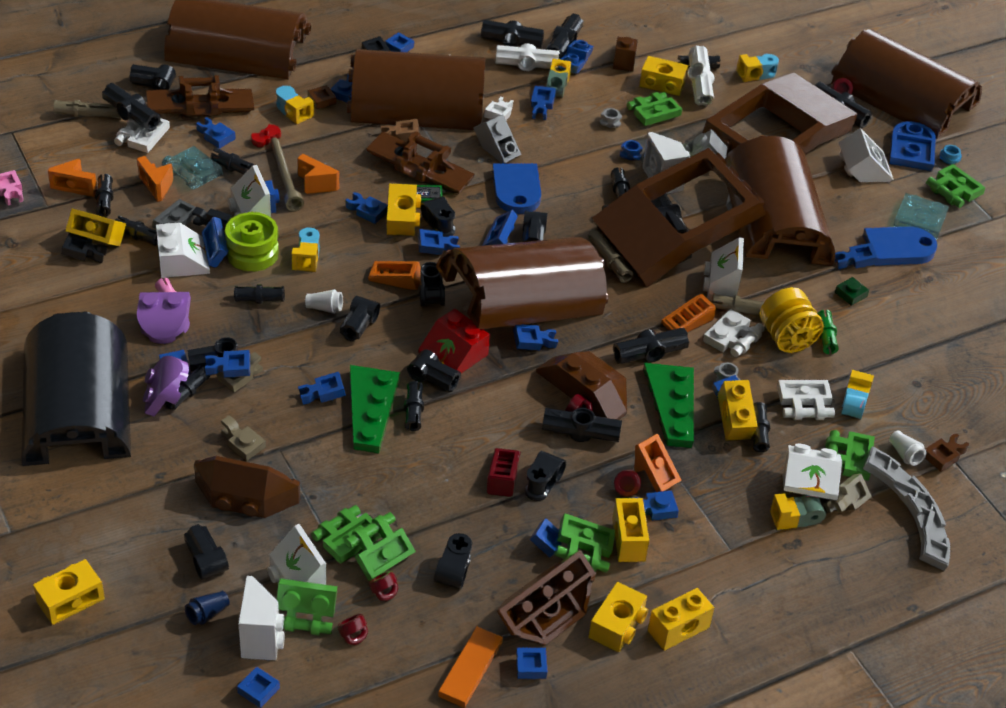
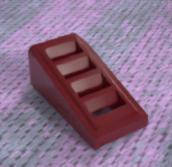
[487,448,521,497]

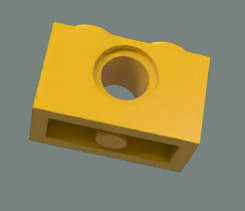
[639,56,688,96]
[387,183,421,236]
[65,208,126,246]
[718,380,758,441]
[612,498,649,562]
[33,559,105,625]
[589,582,648,652]
[647,587,715,651]

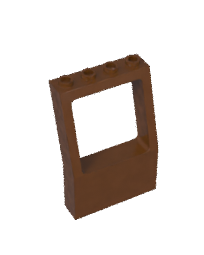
[703,73,857,156]
[592,148,766,287]

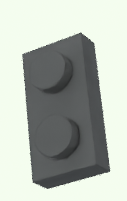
[152,199,196,229]

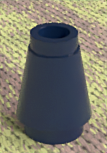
[185,591,230,625]

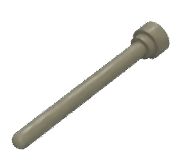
[270,138,304,211]

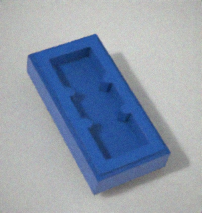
[202,217,228,268]

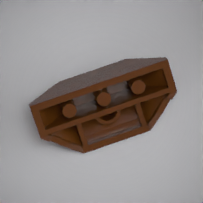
[536,351,627,420]
[194,456,300,518]
[496,550,596,646]

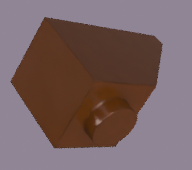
[613,37,638,72]

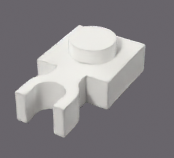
[484,97,514,120]

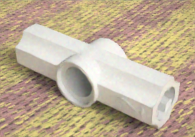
[495,44,559,71]
[688,45,714,106]

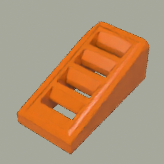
[368,261,421,290]
[661,294,716,332]

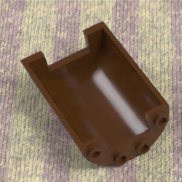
[164,0,311,79]
[831,29,982,139]
[347,49,485,130]
[725,135,835,266]
[436,237,609,329]

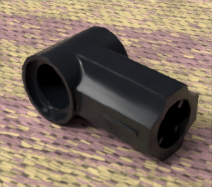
[129,64,176,90]
[522,211,548,242]
[340,296,381,342]
[187,337,238,371]
[407,349,461,391]
[184,524,229,580]

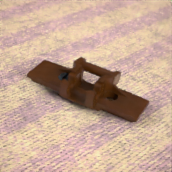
[146,75,254,116]
[366,131,475,194]

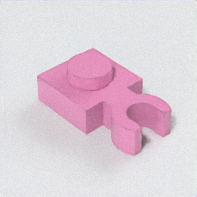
[0,170,23,206]

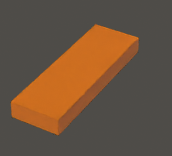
[438,626,503,708]

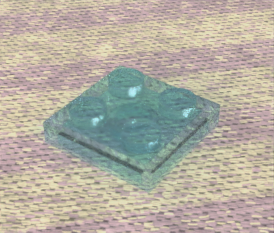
[893,193,949,239]

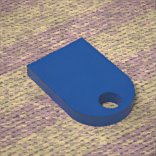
[889,122,936,171]
[492,163,541,214]
[863,227,937,266]

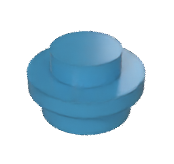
[939,145,962,164]

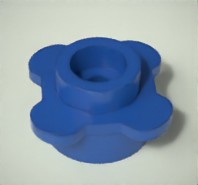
[620,140,643,160]

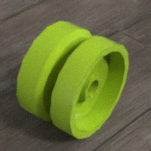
[225,212,279,272]

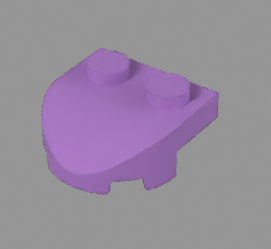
[137,292,191,344]
[143,356,189,416]

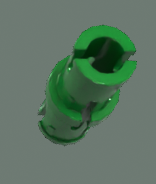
[817,310,839,354]

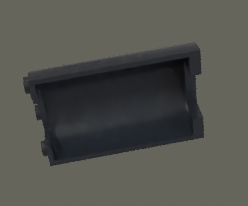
[21,311,131,466]

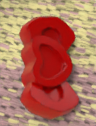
[250,124,281,147]

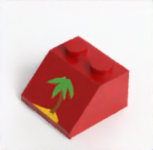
[418,308,490,373]

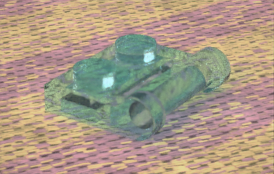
[162,146,223,189]

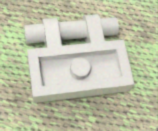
[114,119,170,153]
[703,309,765,357]
[777,380,835,420]

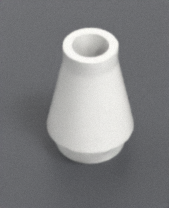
[305,289,343,314]
[889,431,926,466]

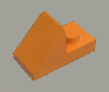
[297,154,339,194]
[137,156,173,202]
[48,159,97,197]
[634,433,682,492]

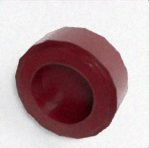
[831,78,853,94]
[565,393,592,412]
[614,469,641,497]
[368,571,398,601]
[337,614,368,645]

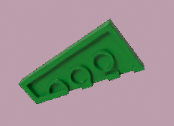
[643,363,694,448]
[350,365,400,453]

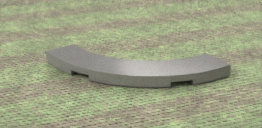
[863,446,950,571]

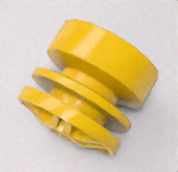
[759,287,824,353]

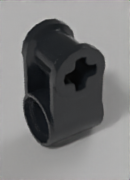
[420,196,456,237]
[419,262,445,306]
[525,451,566,501]
[434,533,472,589]

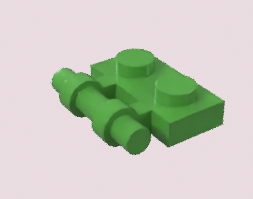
[627,92,682,126]
[926,164,986,208]
[826,430,875,481]
[311,505,381,564]
[345,512,416,580]
[554,513,615,573]
[277,578,338,635]

